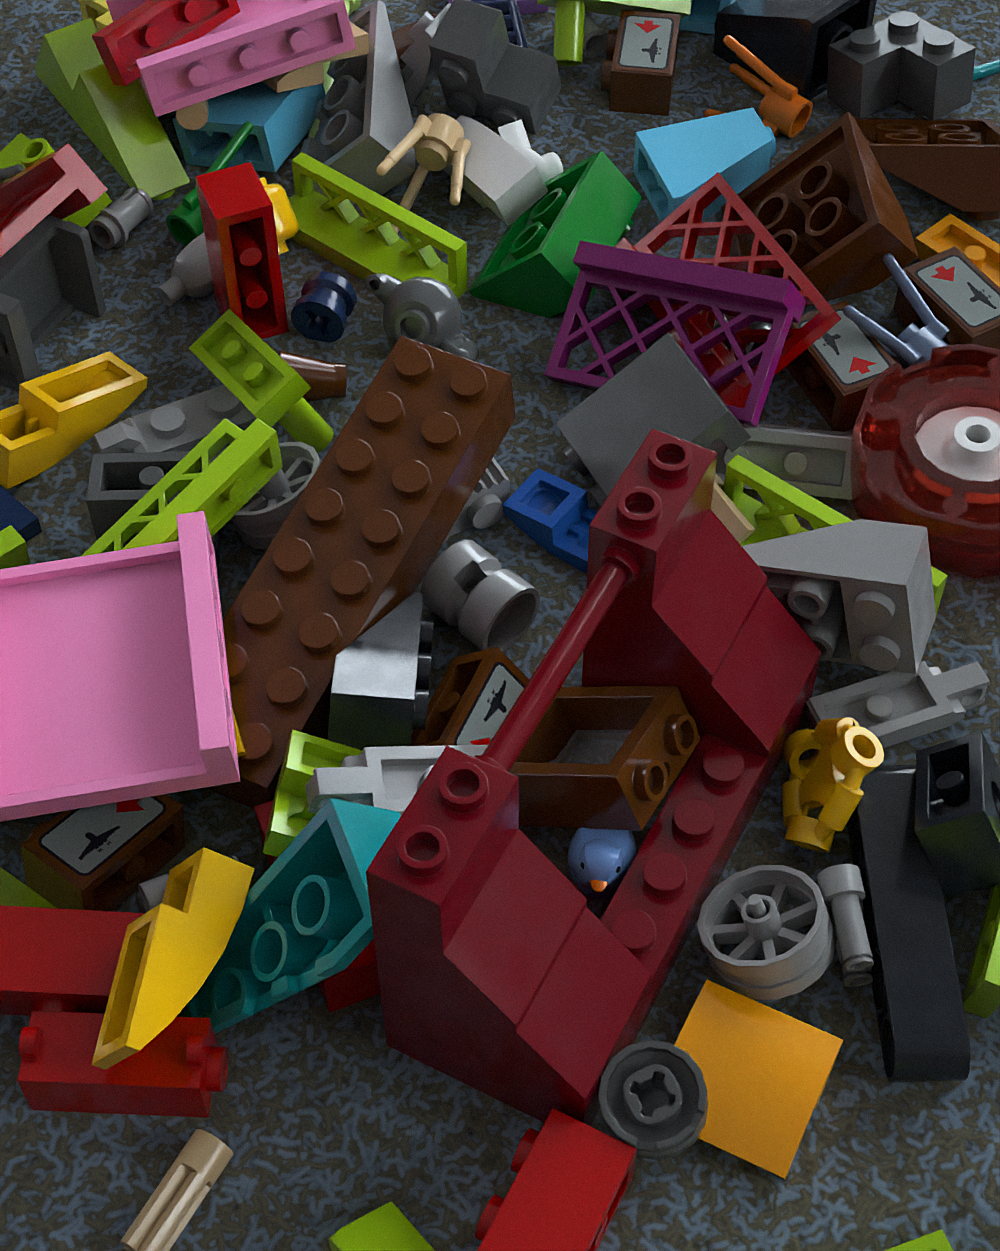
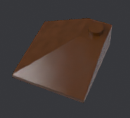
[721,112,919,307]
[838,118,1000,220]

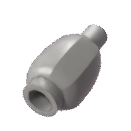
[156,232,214,306]

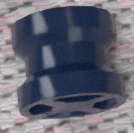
[291,271,357,343]

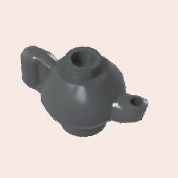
[365,273,479,361]

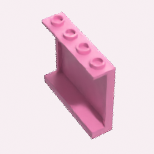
[106,0,356,117]
[0,511,240,822]

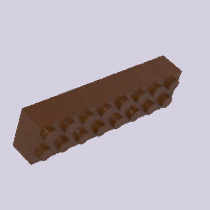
[205,336,516,809]

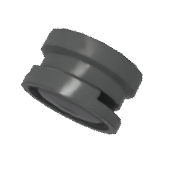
[599,1040,708,1161]

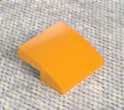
[674,980,844,1179]

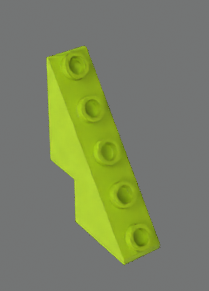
[34,17,190,200]

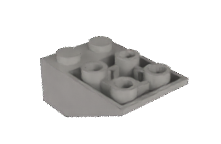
[742,519,936,674]

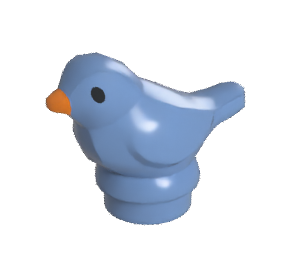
[568,827,637,899]

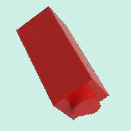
[17,1011,228,1118]

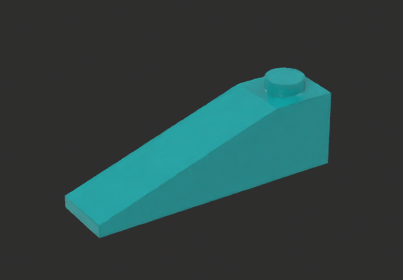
[181,798,401,1034]

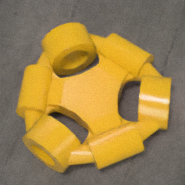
[782,717,884,853]

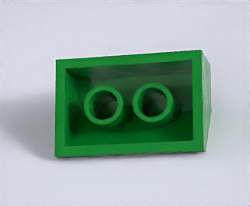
[469,150,642,318]

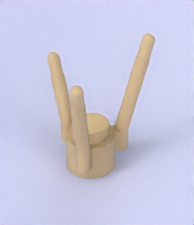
[376,113,471,234]

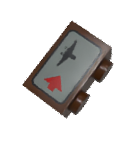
[601,10,680,116]
[893,247,1000,377]
[786,300,905,432]
[411,646,529,746]
[21,794,185,911]

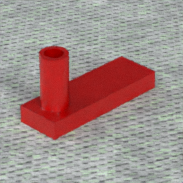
[92,0,241,86]

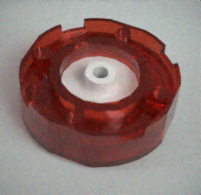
[850,344,1000,578]

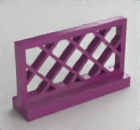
[544,241,807,427]

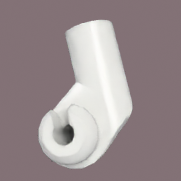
[498,119,563,183]

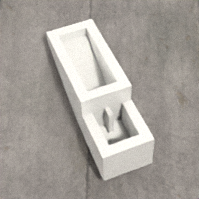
[443,115,548,226]

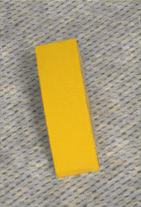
[0,351,148,490]
[91,847,255,1070]

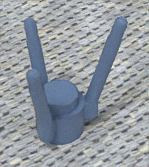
[843,253,952,384]

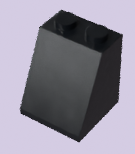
[713,0,877,101]

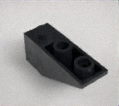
[328,593,434,750]

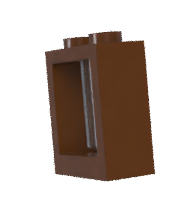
[509,686,701,831]

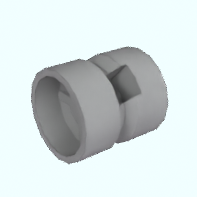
[420,539,540,652]

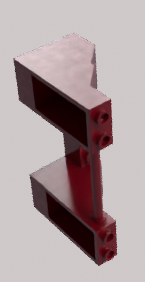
[366,428,821,1126]

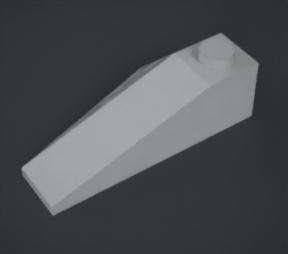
[300,0,416,196]

